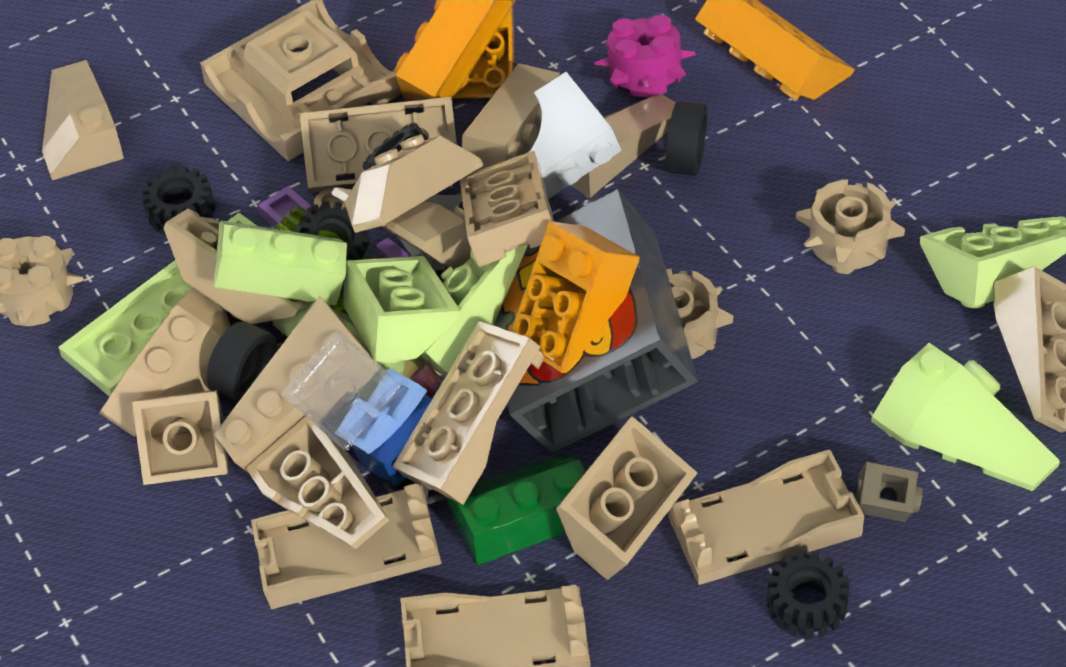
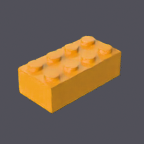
[395,0,516,109]

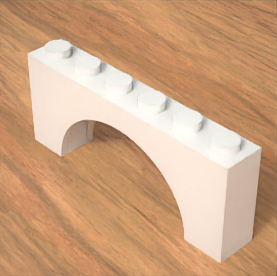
[398,72,622,270]

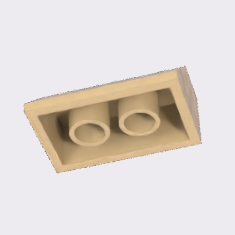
[556,416,697,580]

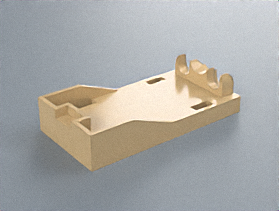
[299,97,457,193]
[460,151,555,267]
[392,321,544,505]
[668,449,864,585]
[251,483,442,610]
[400,585,591,667]

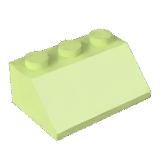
[214,221,347,305]
[343,256,461,364]

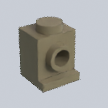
[855,462,923,522]

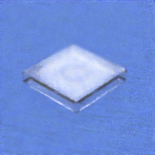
[281,329,403,451]

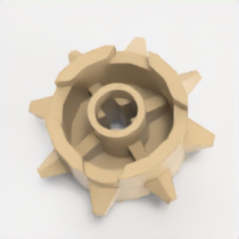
[796,180,905,274]
[0,236,84,326]
[666,269,734,359]

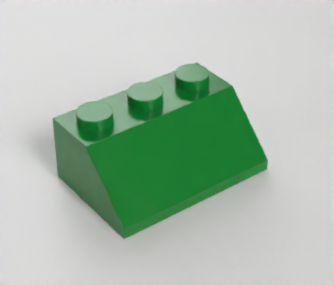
[446,453,585,565]

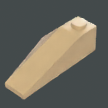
[993,267,1066,433]

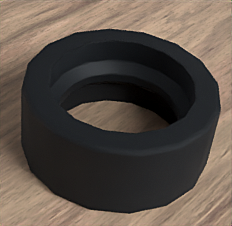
[665,101,708,176]
[207,322,278,404]

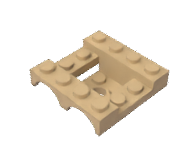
[200,0,402,161]

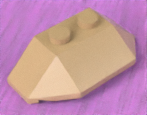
[345,134,483,233]
[163,209,313,324]
[99,288,231,437]

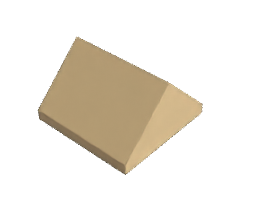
[132,390,228,485]

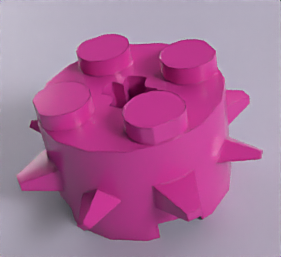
[595,15,695,97]

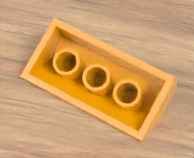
[695,0,855,100]

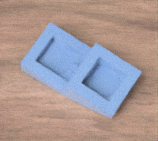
[335,368,427,454]

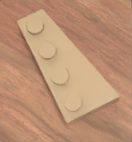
[461,63,560,194]
[214,296,384,473]

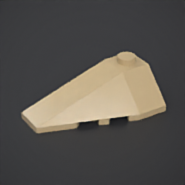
[42,60,124,180]
[570,94,676,198]
[331,187,471,270]
[246,413,389,549]

